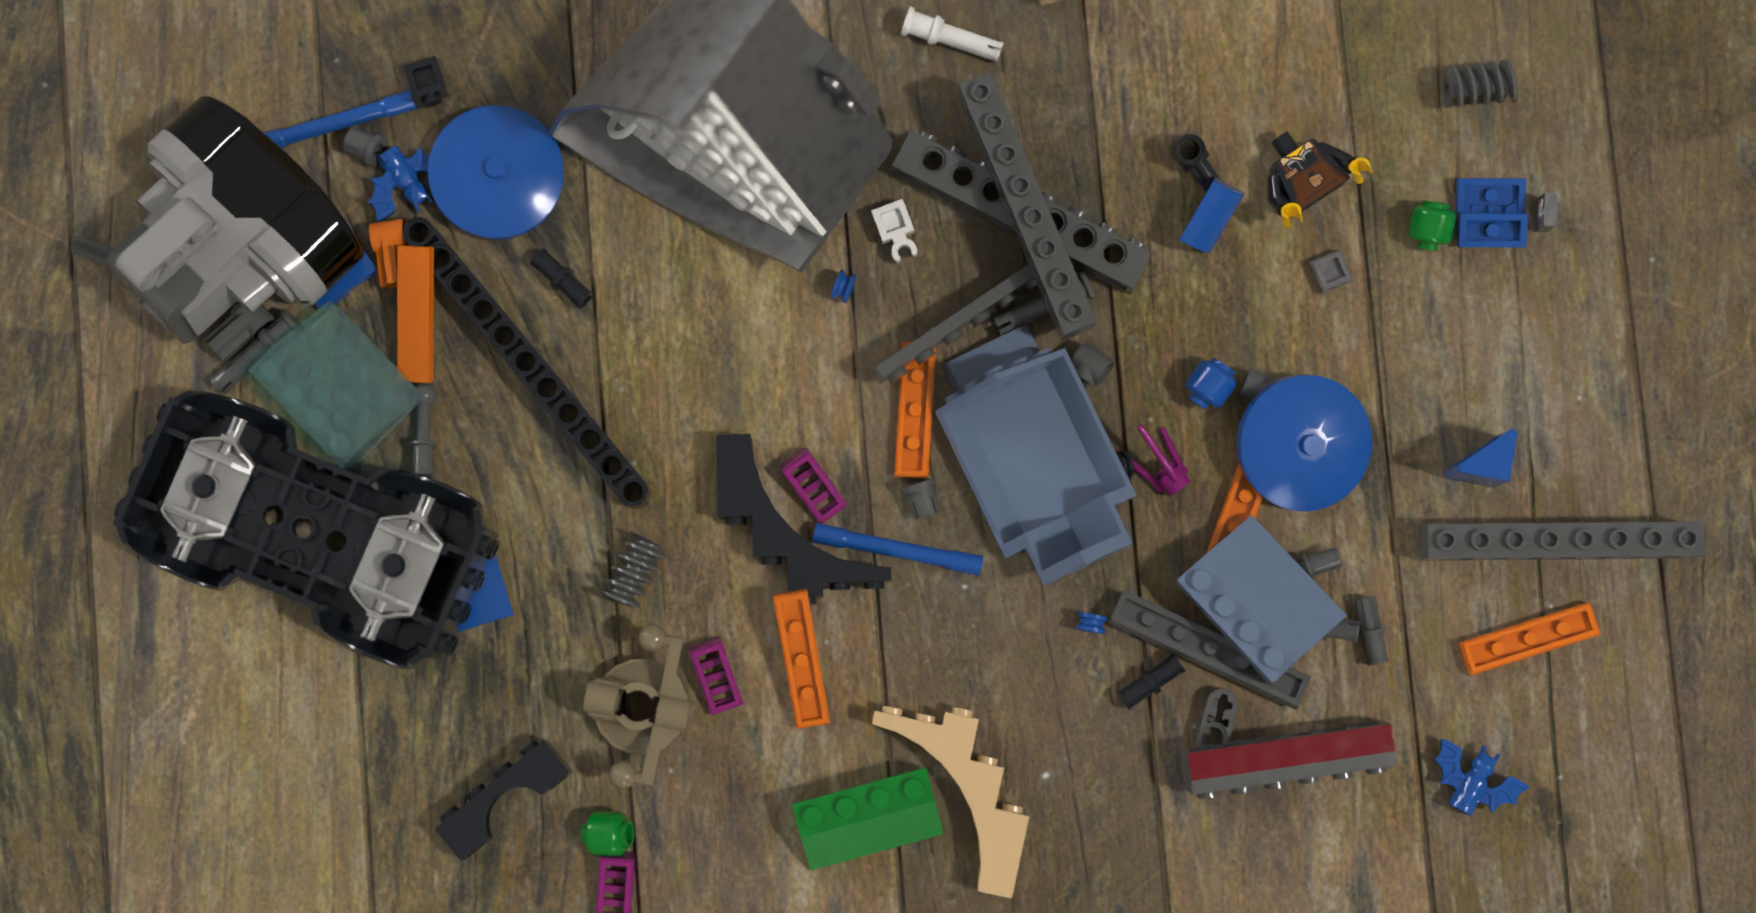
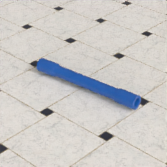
[250,90,418,156]
[812,523,983,576]

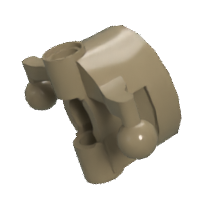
[583,624,692,789]

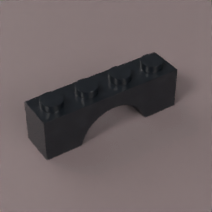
[435,739,573,861]

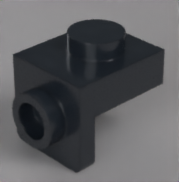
[404,56,449,108]

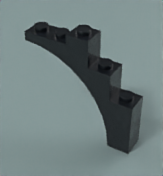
[716,434,891,605]

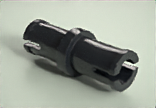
[530,248,594,309]
[1117,654,1186,710]

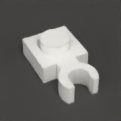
[871,199,917,263]

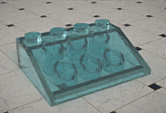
[248,300,424,468]

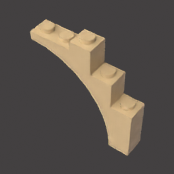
[872,705,1029,899]

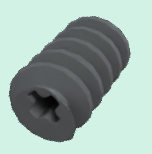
[1442,60,1518,109]
[599,530,667,608]

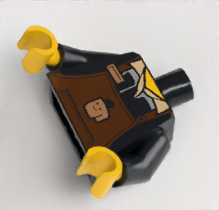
[1267,132,1373,228]

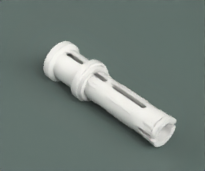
[901,6,1004,63]

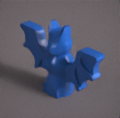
[368,145,434,222]
[1434,739,1529,816]

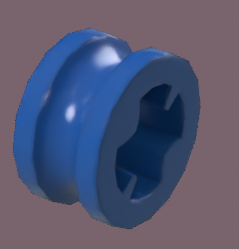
[831,269,857,304]
[1075,612,1108,634]

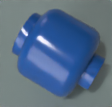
[1185,357,1237,410]

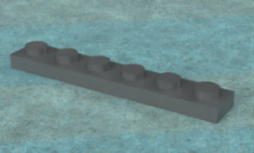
[872,264,1038,384]
[1108,589,1311,710]

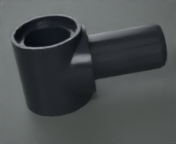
[1170,134,1220,193]

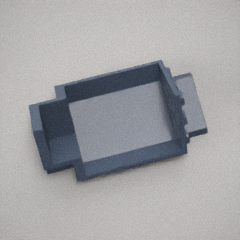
[935,324,1137,585]

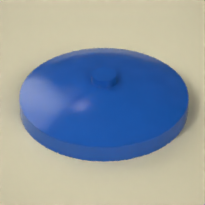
[428,105,564,240]
[1237,374,1372,511]

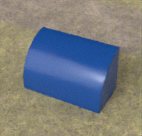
[1179,177,1245,253]

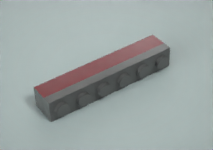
[1181,720,1397,799]

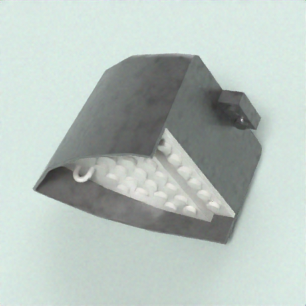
[549,0,892,273]

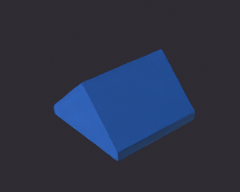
[1442,428,1518,488]

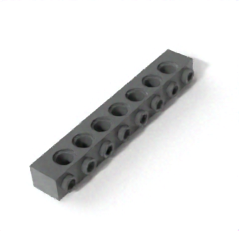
[957,72,1096,341]
[892,130,1152,294]
[1419,521,1705,561]

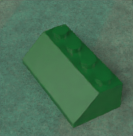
[792,767,944,870]

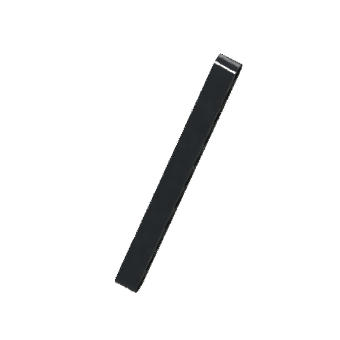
[403,217,651,509]

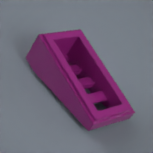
[779,447,848,524]
[688,637,744,716]
[596,851,636,913]

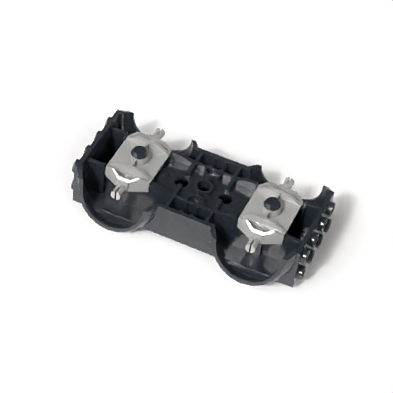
[113,391,500,670]

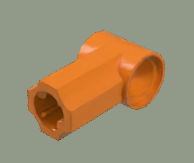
[369,219,409,288]

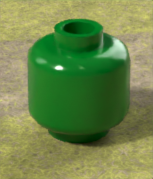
[1408,200,1456,251]
[580,811,634,857]

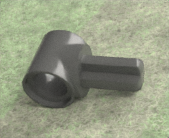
[1071,342,1115,390]

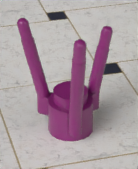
[1116,425,1191,497]

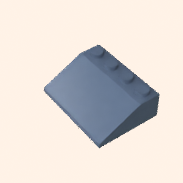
[1176,515,1347,686]

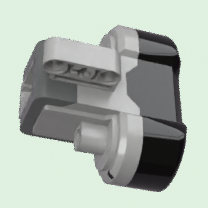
[106,95,364,344]

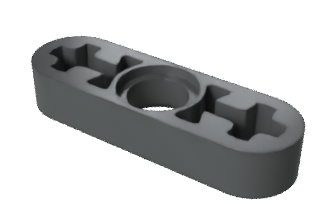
[1193,689,1238,747]

